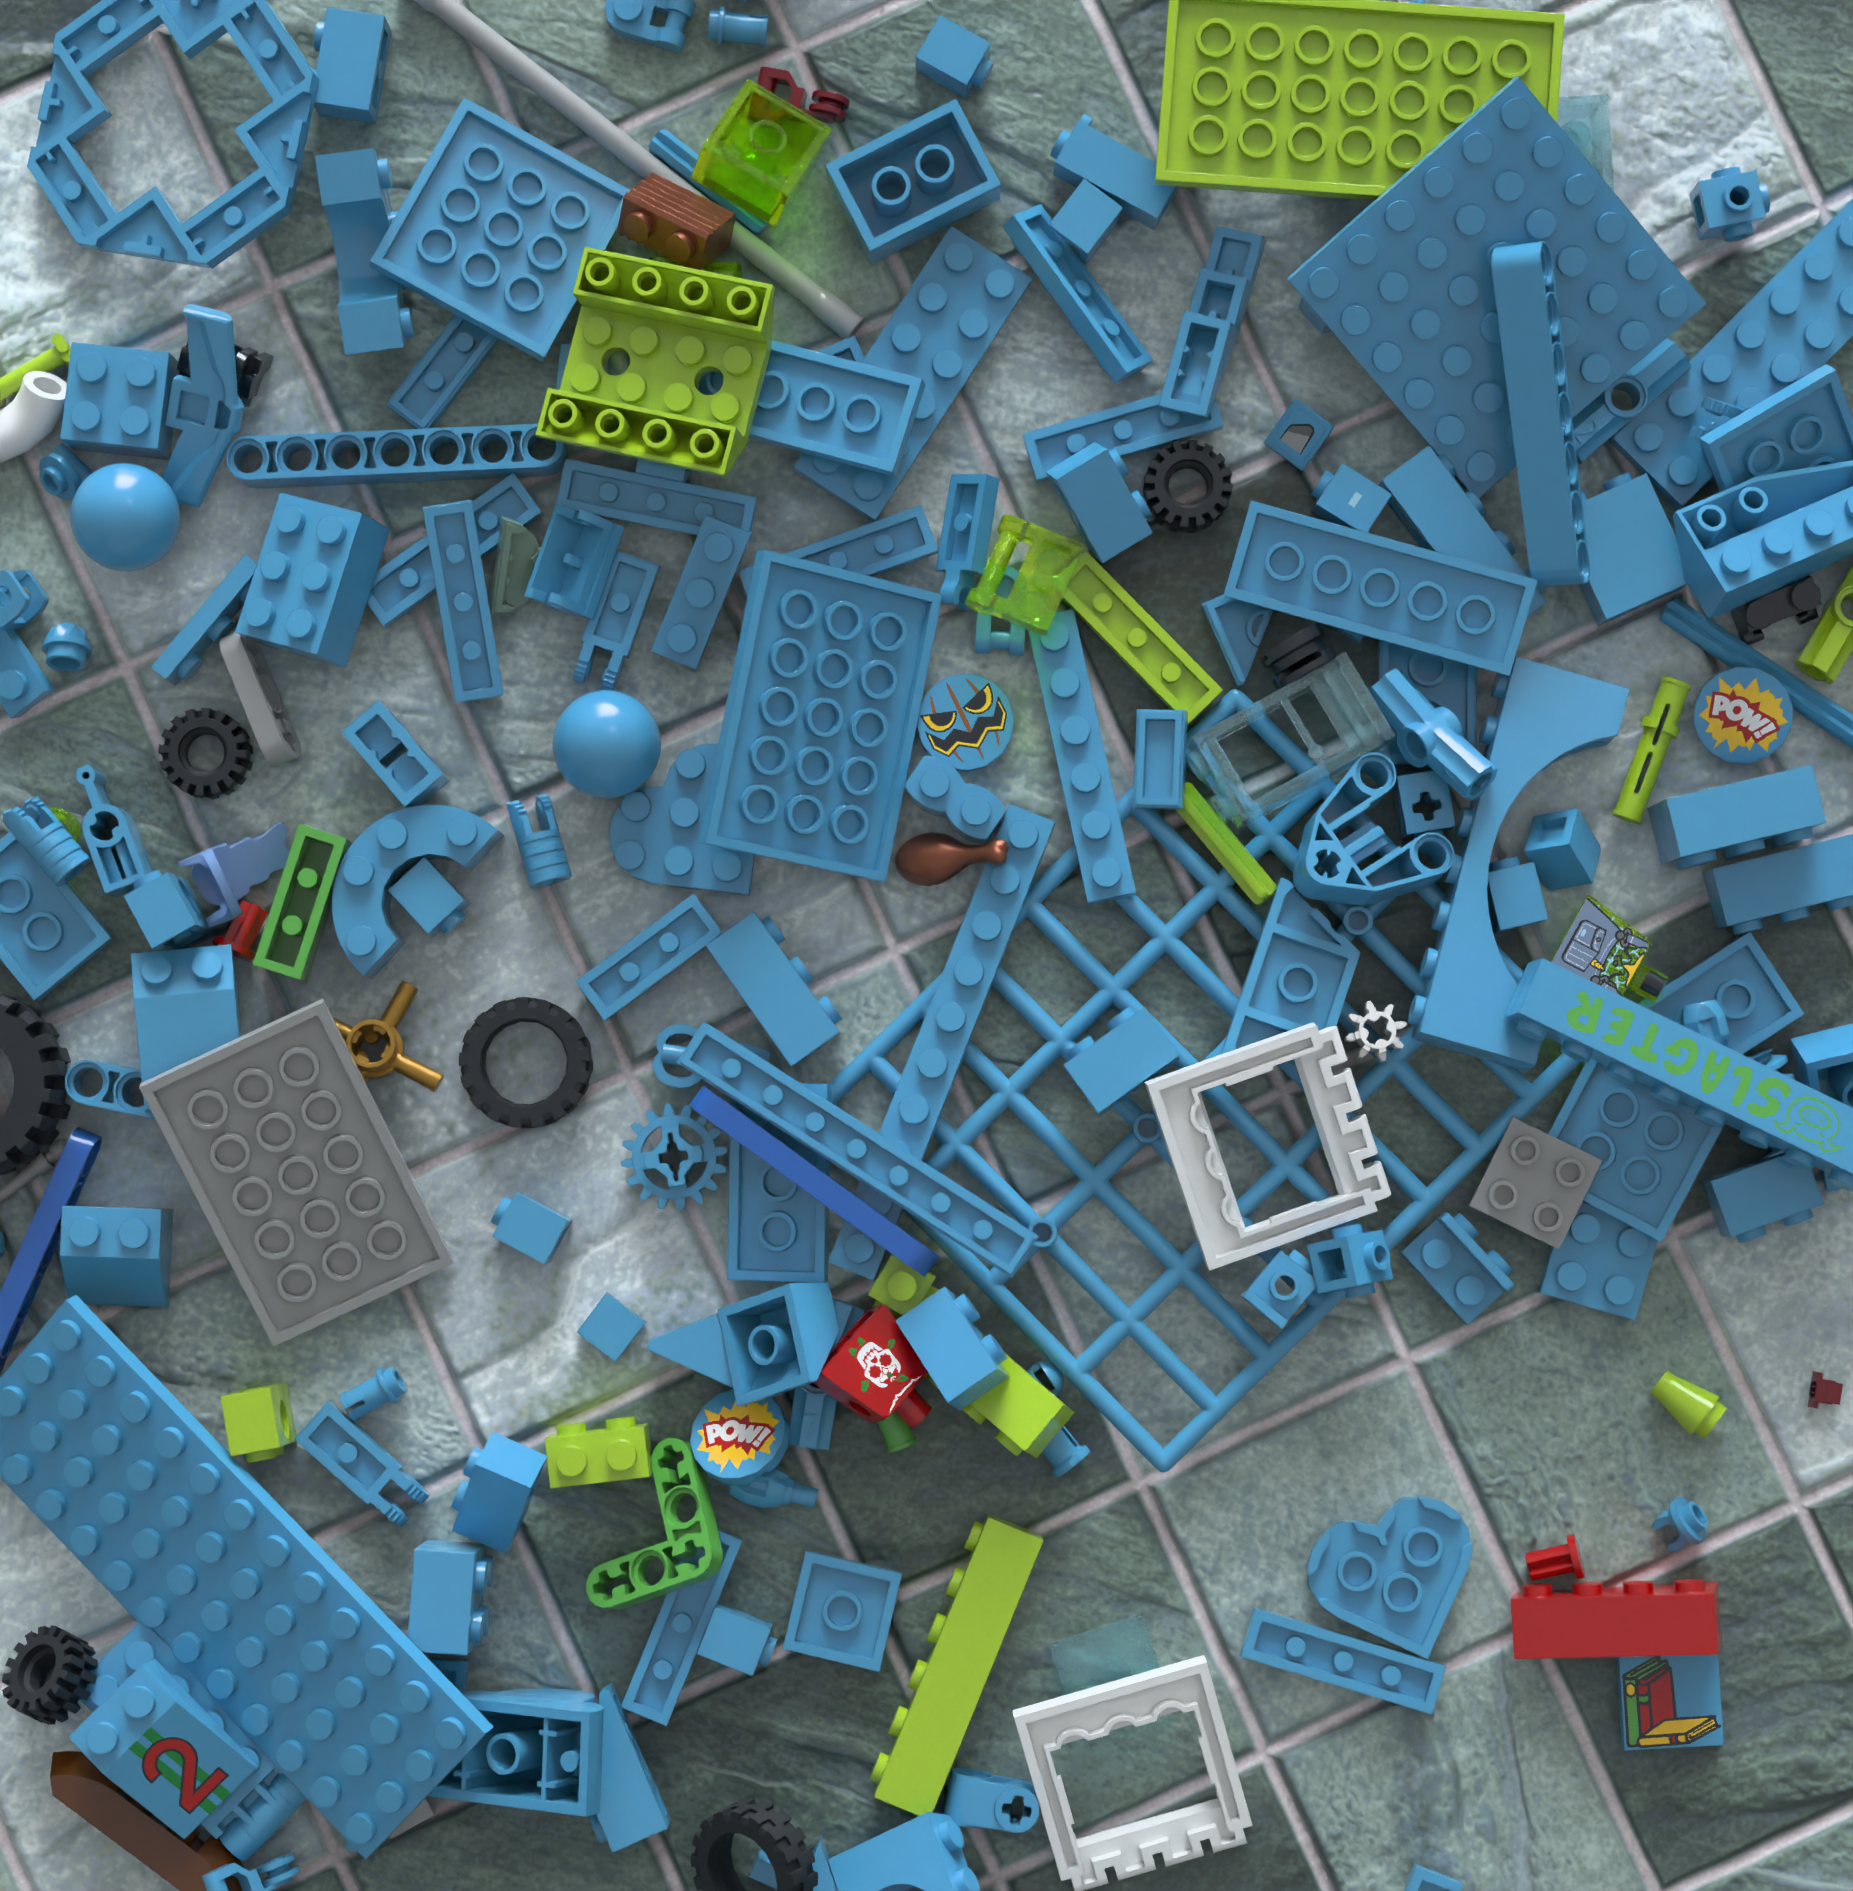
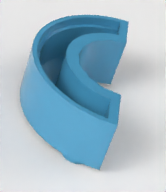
[315,148,415,355]
[332,805,504,979]

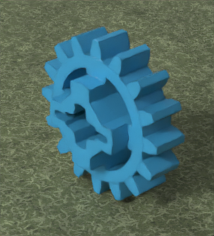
[621,1104,729,1210]

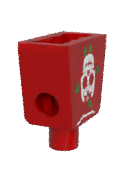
[813,1304,932,1428]

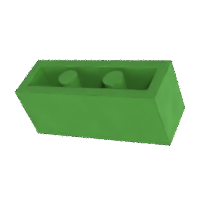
[253,823,352,982]

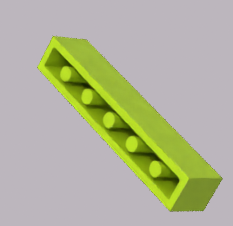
[869,1513,1044,1816]

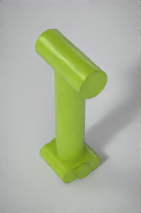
[0,334,71,409]

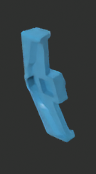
[162,304,244,508]

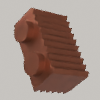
[617,172,736,270]

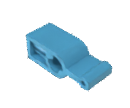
[76,764,153,897]

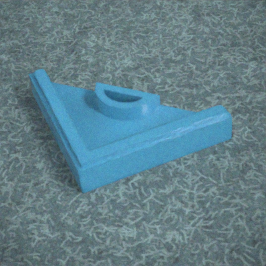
[1201,594,1273,688]

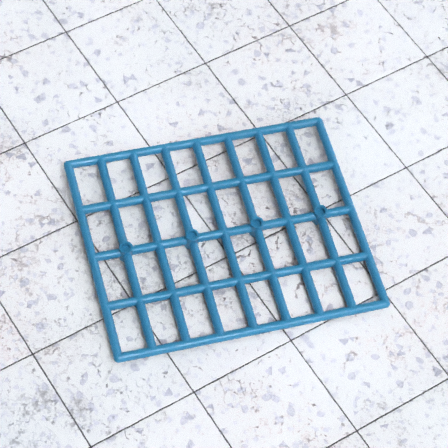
[829,689,1581,1472]

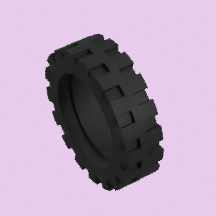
[459,997,593,1129]
[691,1798,818,1891]

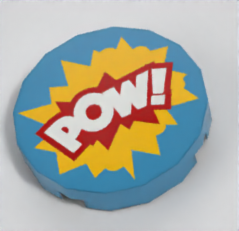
[1693,665,1793,764]
[690,1389,790,1485]

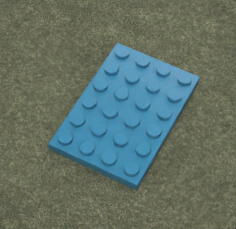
[699,549,942,882]

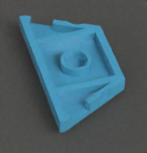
[1220,877,1361,1055]

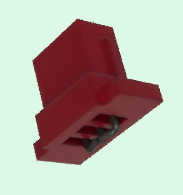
[1808,1371,1843,1409]

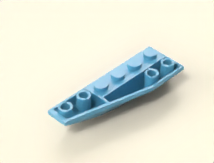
[1673,460,1853,619]

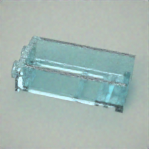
[1186,652,1396,831]

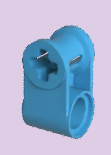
[943,1767,1040,1833]

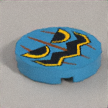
[917,673,1014,772]

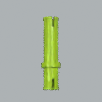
[1612,676,1692,825]

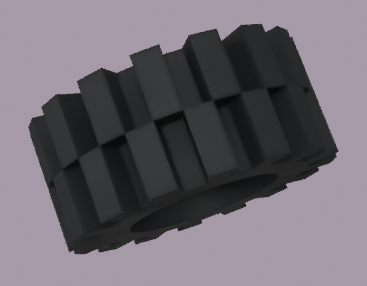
[1143,440,1233,533]
[158,707,254,799]
[2,1625,98,1725]

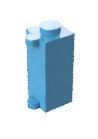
[1050,114,1178,230]

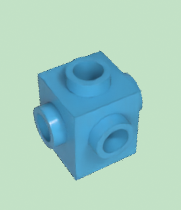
[1689,167,1770,242]
[1308,1224,1393,1299]

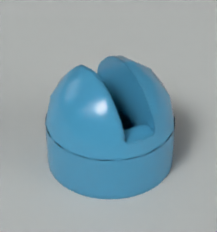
[1026,1360,1064,1396]

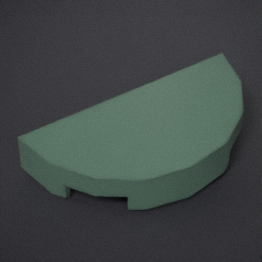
[489,516,541,615]

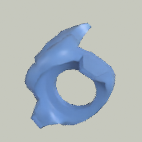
[178,822,290,928]

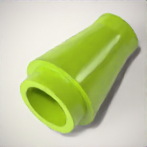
[1650,1370,1727,1439]

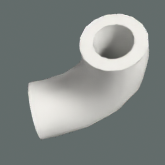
[0,371,67,463]

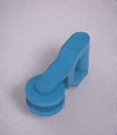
[201,1852,301,1891]

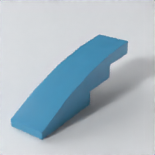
[1159,226,1266,418]

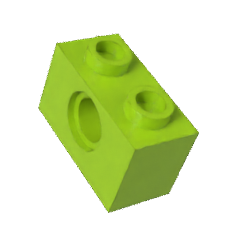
[220,1382,296,1463]

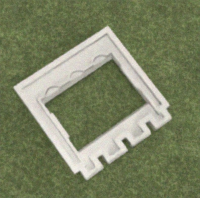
[1144,1022,1391,1271]
[1012,1655,1253,1891]

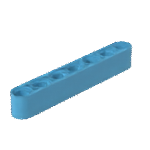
[1491,241,1590,588]
[225,424,568,489]

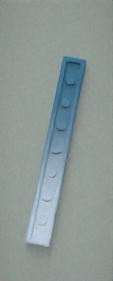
[677,1021,1039,1278]

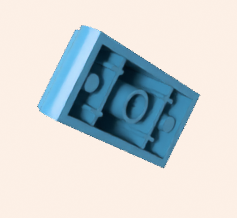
[428,1688,604,1817]

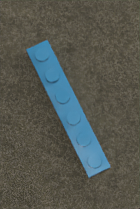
[1026,609,1136,905]

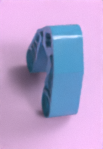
[1293,752,1455,906]

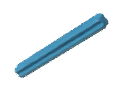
[1659,597,1853,749]

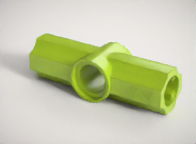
[1794,563,1853,685]

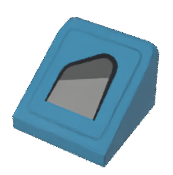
[1263,399,1334,471]

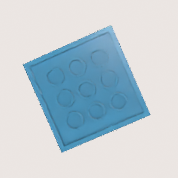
[369,98,630,362]

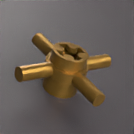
[332,980,444,1092]

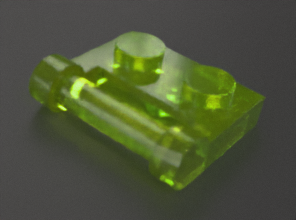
[965,515,1084,637]

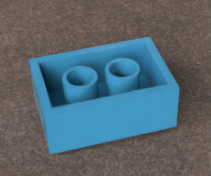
[825,99,1001,265]
[235,492,390,668]
[1647,765,1826,870]

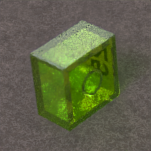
[691,79,832,228]

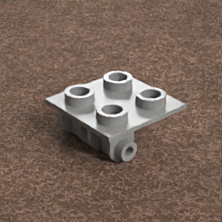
[1469,1117,1603,1249]

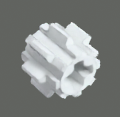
[1344,1001,1407,1063]

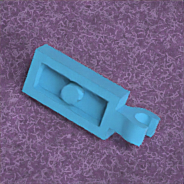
[936,474,1000,610]

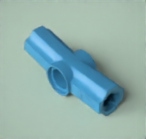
[1366,668,1498,801]
[788,1298,865,1450]

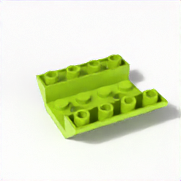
[535,247,775,477]

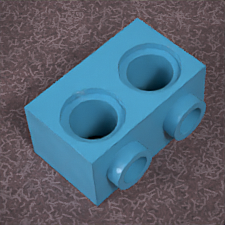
[341,700,450,808]

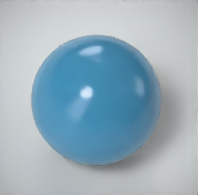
[70,463,180,572]
[552,690,661,798]

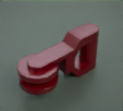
[750,67,850,124]

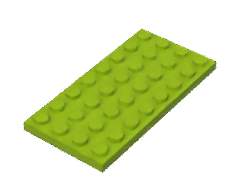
[1155,0,1565,201]

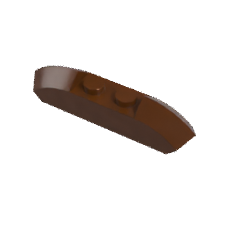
[50,1751,244,1891]

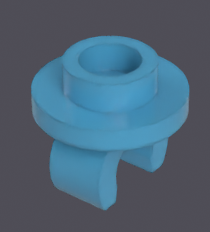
[1652,1497,1708,1552]

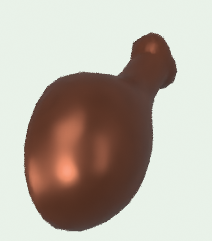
[895,832,1009,886]

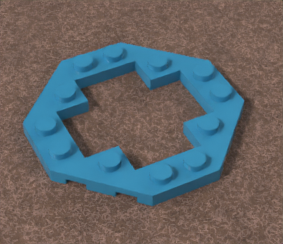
[27,0,319,269]

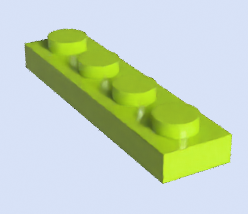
[1051,551,1223,726]

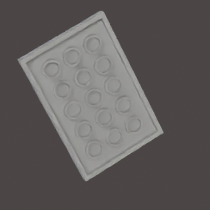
[139,999,453,1347]

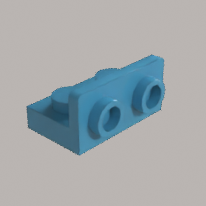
[1398,1212,1515,1325]

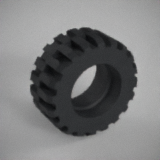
[0,994,71,1175]

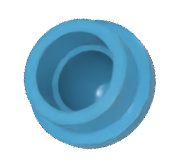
[42,622,92,672]

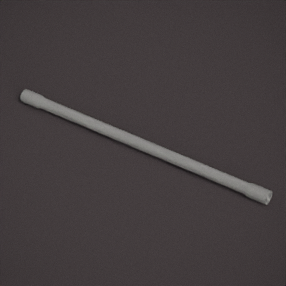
[413,0,865,339]

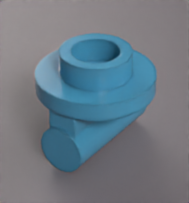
[39,443,93,500]

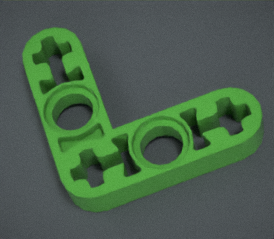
[586,1438,723,1610]

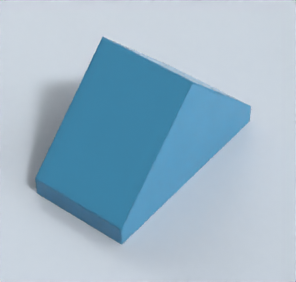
[646,1313,733,1388]

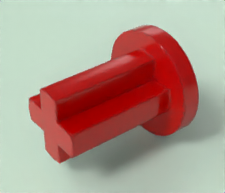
[212,900,268,962]
[1525,1534,1585,1581]

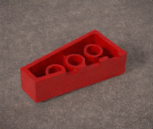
[1511,1579,1722,1659]

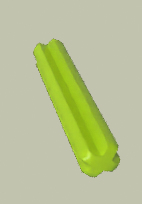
[1176,782,1277,905]

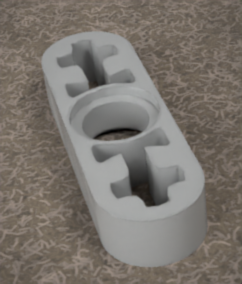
[219,631,301,767]

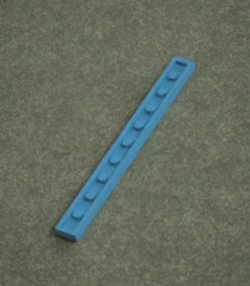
[828,804,1056,1281]

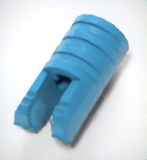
[507,794,572,889]
[2,796,91,887]

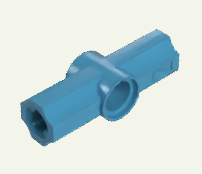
[1572,338,1692,464]

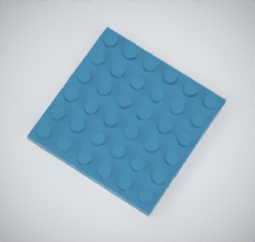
[1287,76,1707,499]

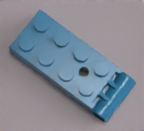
[79,1620,307,1862]

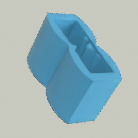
[905,756,1006,844]

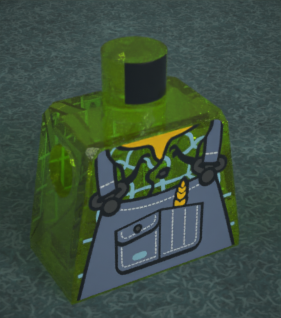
[1550,895,1669,1003]

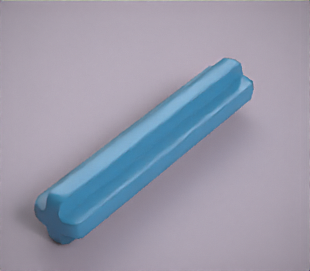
[649,129,772,236]

